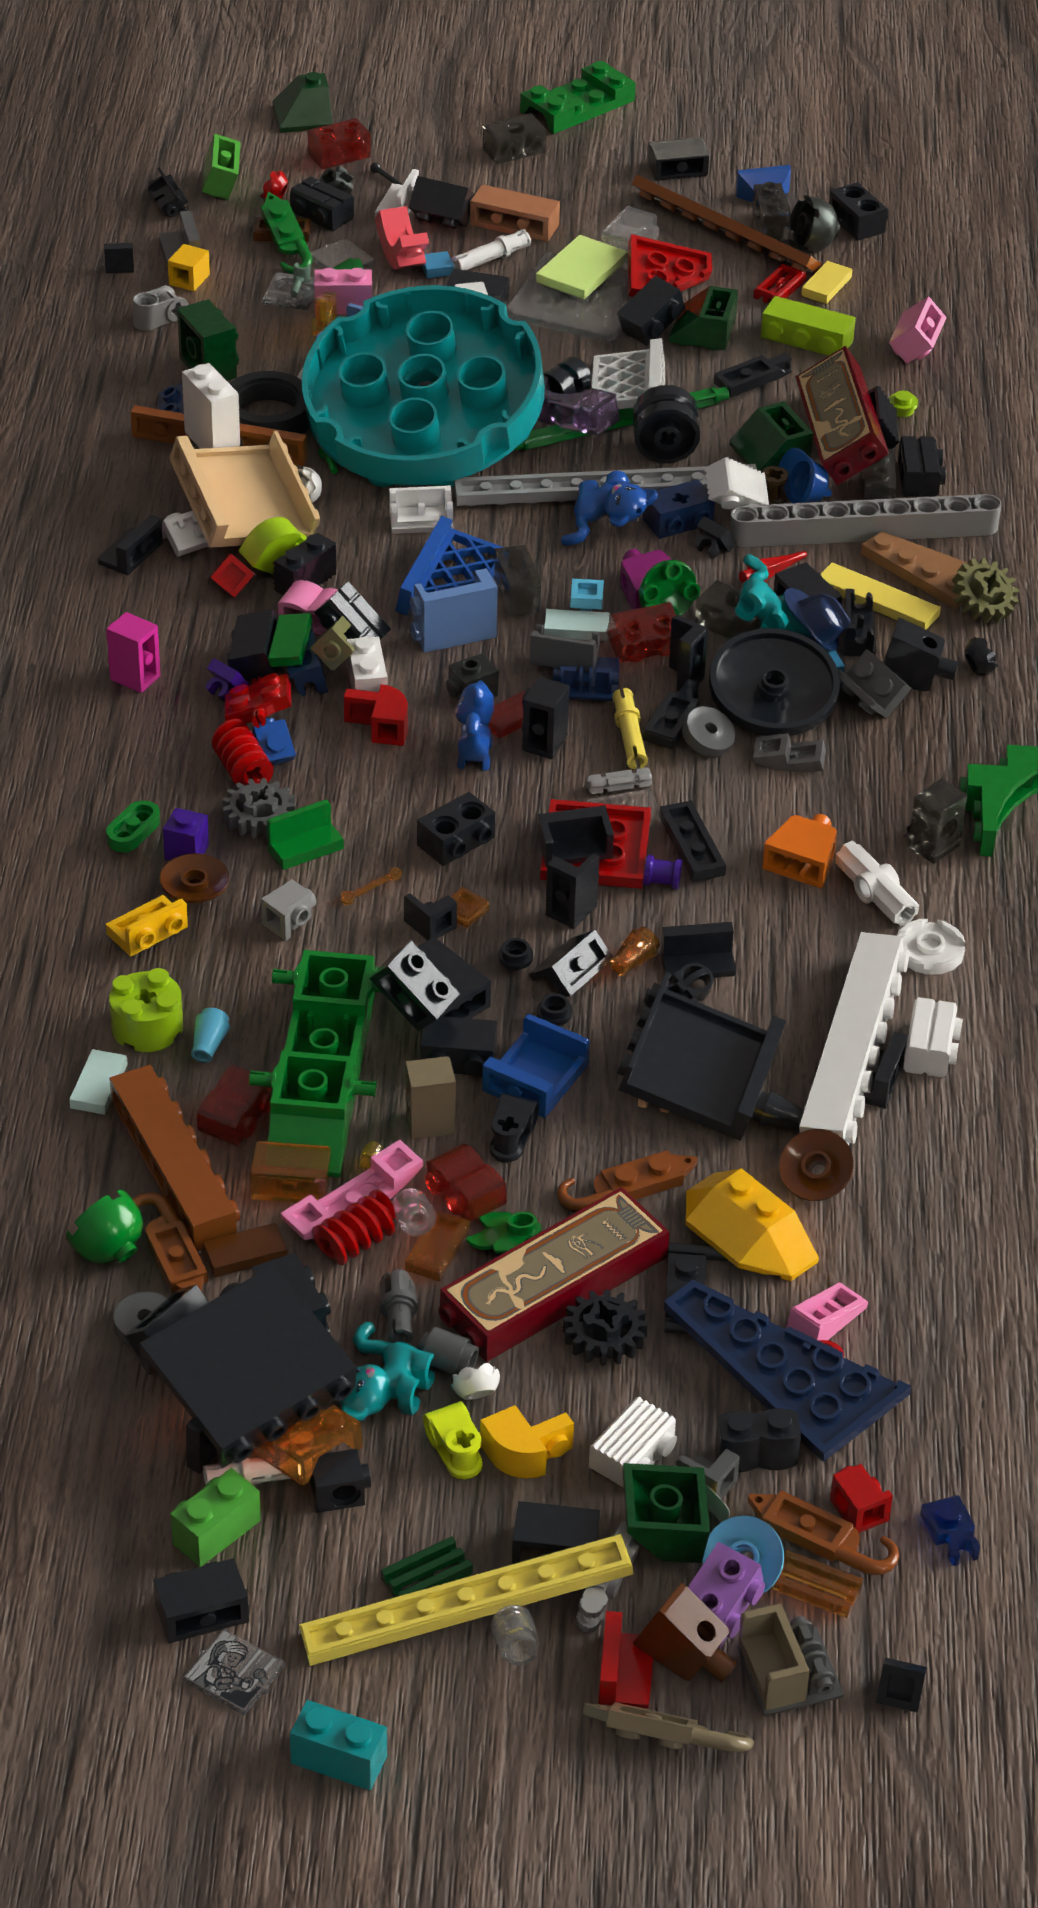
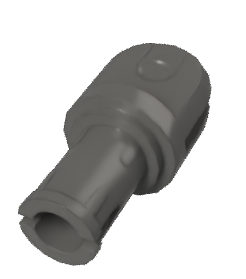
[380,1268,418,1343]

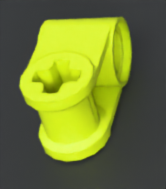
[423,1401,483,1479]

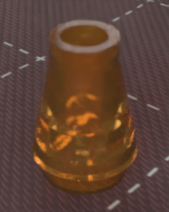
[609,927,660,976]

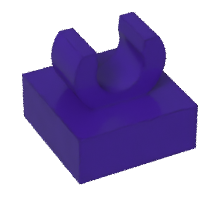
[205,658,250,702]

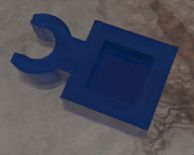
[920,1495,980,1566]

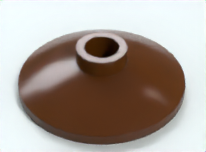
[160,853,229,903]
[779,1129,854,1201]

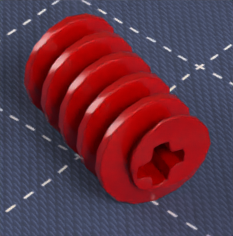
[211,719,274,786]
[312,1189,396,1265]

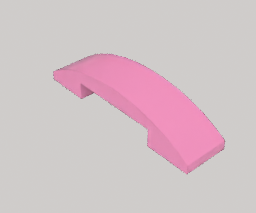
[281,1140,423,1240]

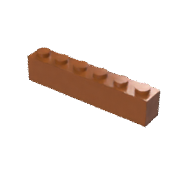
[109,1064,240,1251]

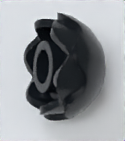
[964,637,999,674]

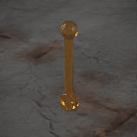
[341,867,402,905]

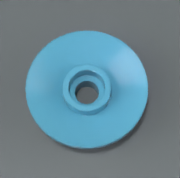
[703,1515,784,1593]

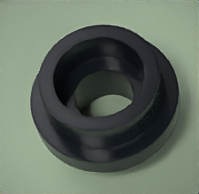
[498,938,533,970]
[537,993,573,1026]

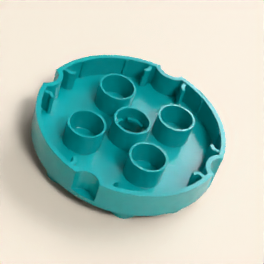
[302,285,545,487]

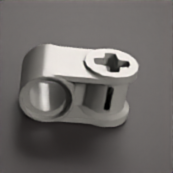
[133,285,189,331]

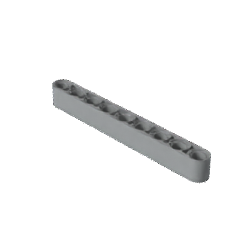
[730,494,1001,547]

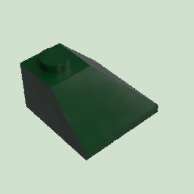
[273,72,333,133]

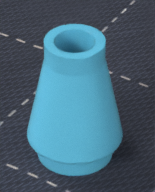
[191,1007,230,1063]

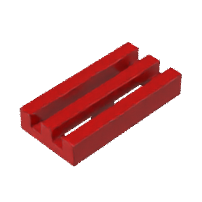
[753,264,806,303]

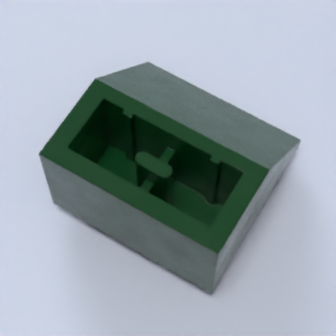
[669,286,738,350]
[729,401,813,473]

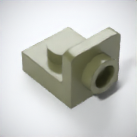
[310,616,355,670]

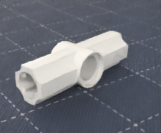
[835,841,919,927]

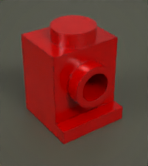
[830,1464,893,1533]

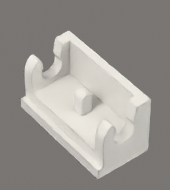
[389,485,453,534]

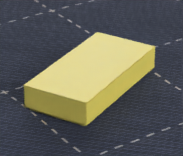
[801,261,852,304]

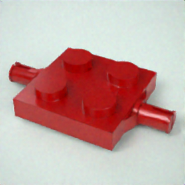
[225,673,292,728]

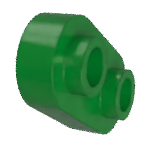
[106,800,160,853]

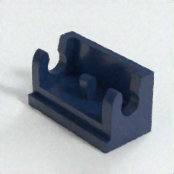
[287,627,328,696]

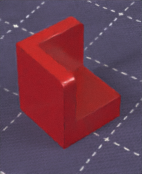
[209,553,255,598]

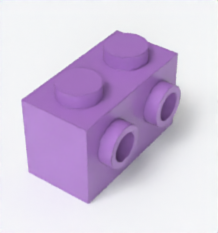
[688,1542,765,1648]

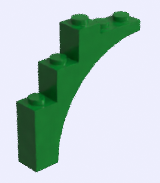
[958,742,1038,857]

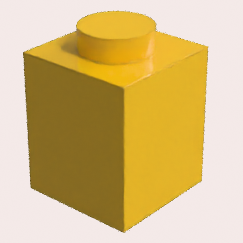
[168,244,210,291]

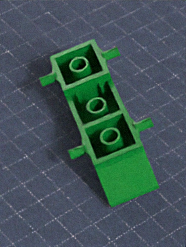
[249,950,382,1178]

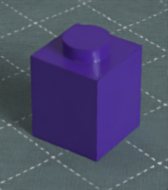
[163,808,209,861]

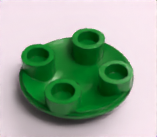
[639,560,700,624]

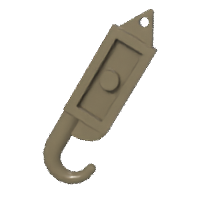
[583,1702,754,1752]

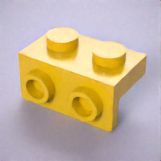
[106,895,188,957]

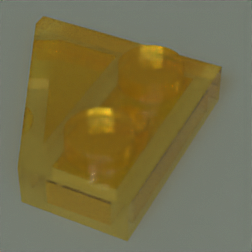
[311,291,337,336]

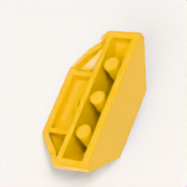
[685,1168,819,1281]

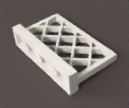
[591,338,665,412]

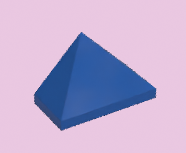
[735,165,791,209]

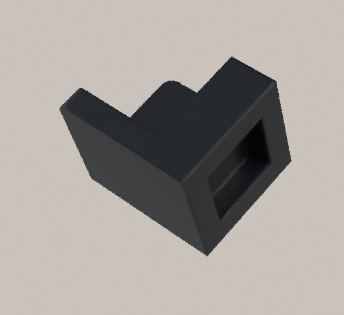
[404,893,457,941]

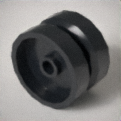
[633,385,700,463]

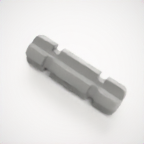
[586,767,652,795]

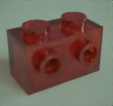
[307,118,371,169]
[606,602,676,663]

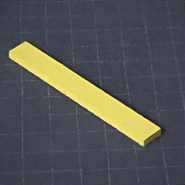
[299,1534,634,1666]

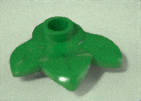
[466,1212,541,1254]

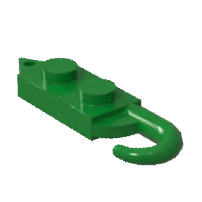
[261,192,313,274]

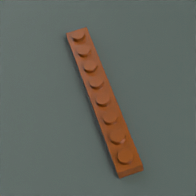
[632,174,822,273]

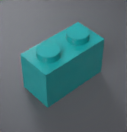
[290,1700,387,1791]

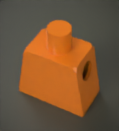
[762,814,837,889]

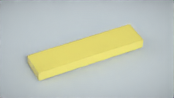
[821,562,941,630]

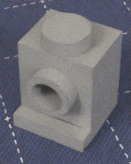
[261,879,316,941]

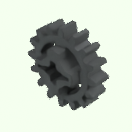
[222,778,296,838]

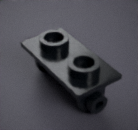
[148,167,188,217]

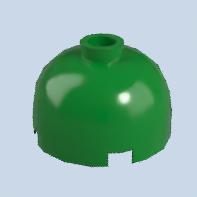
[66,1190,143,1264]

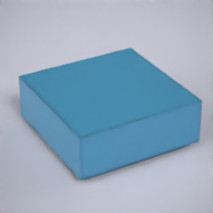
[421,251,454,278]

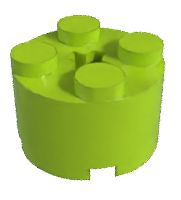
[109,968,183,1052]

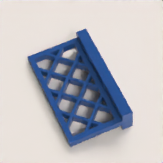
[395,516,509,615]

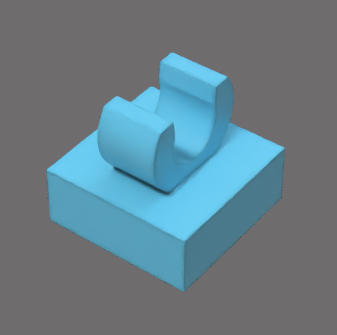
[570,579,604,611]

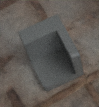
[676,1449,740,1500]

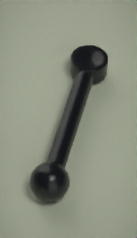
[370,162,403,185]

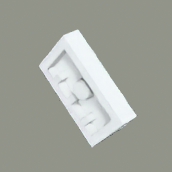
[162,510,209,557]

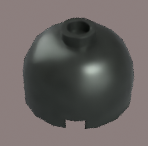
[789,195,840,253]

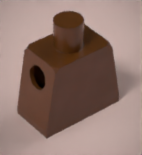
[633,1582,737,1683]

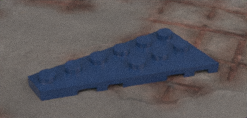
[664,1280,911,1462]

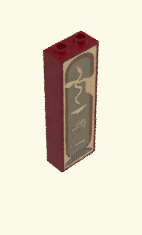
[795,346,889,486]
[438,1187,670,1362]

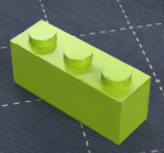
[761,296,856,356]

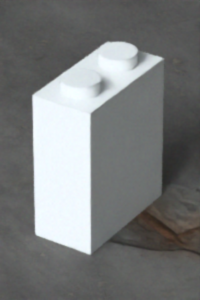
[182,363,240,449]

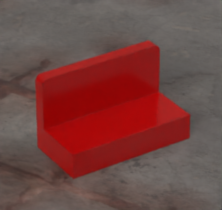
[598,1611,653,1709]

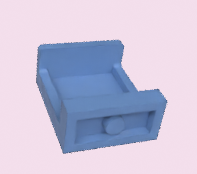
[410,568,498,653]

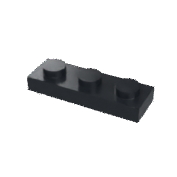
[659,800,726,882]

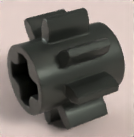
[320,165,354,194]

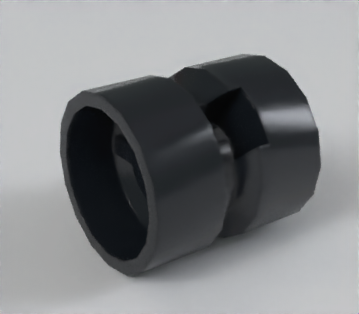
[543,357,592,409]

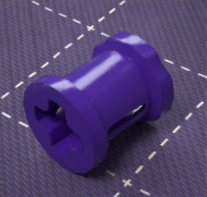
[643,855,682,890]

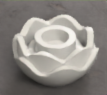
[298,467,322,503]
[451,1363,500,1400]

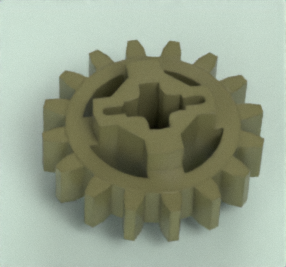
[951,558,1019,623]

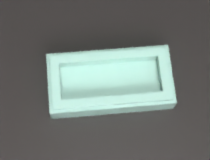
[544,609,610,641]
[69,1049,128,1115]

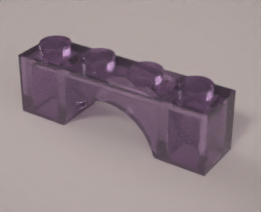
[537,376,620,436]

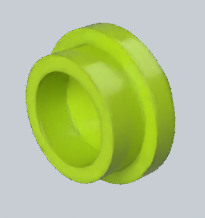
[889,390,918,417]

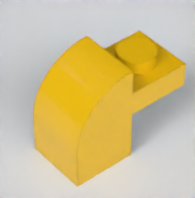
[480,1405,574,1479]

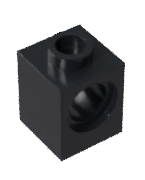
[309,1448,371,1513]

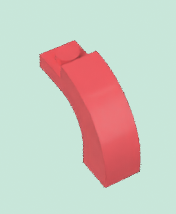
[375,206,429,269]

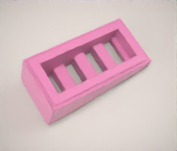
[786,1282,868,1340]

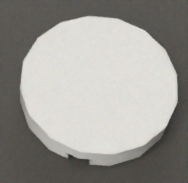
[897,919,965,975]

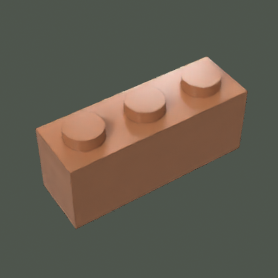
[470,184,560,242]

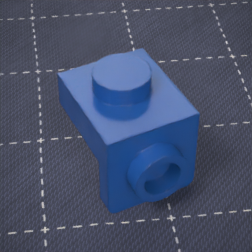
[251,718,296,765]

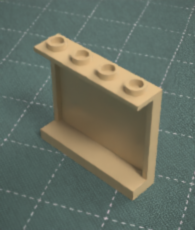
[169,431,320,548]

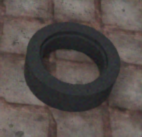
[229,371,310,434]

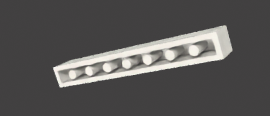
[799,932,909,1146]

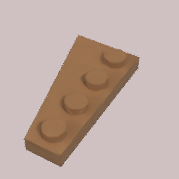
[861,531,968,609]

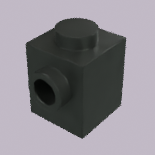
[446,653,499,701]

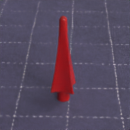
[738,551,808,583]

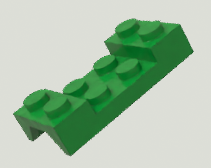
[520,60,636,134]

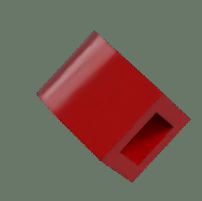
[344,684,408,746]

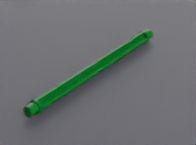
[513,387,729,451]

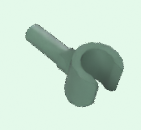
[290,262,311,296]

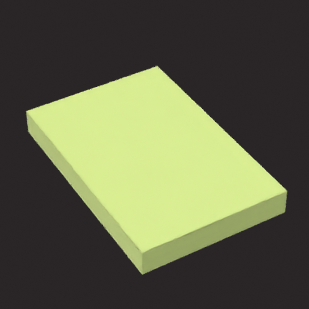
[536,235,628,299]

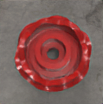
[260,170,289,202]

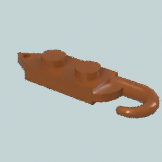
[557,1150,698,1212]
[133,1192,208,1293]
[747,1490,900,1575]

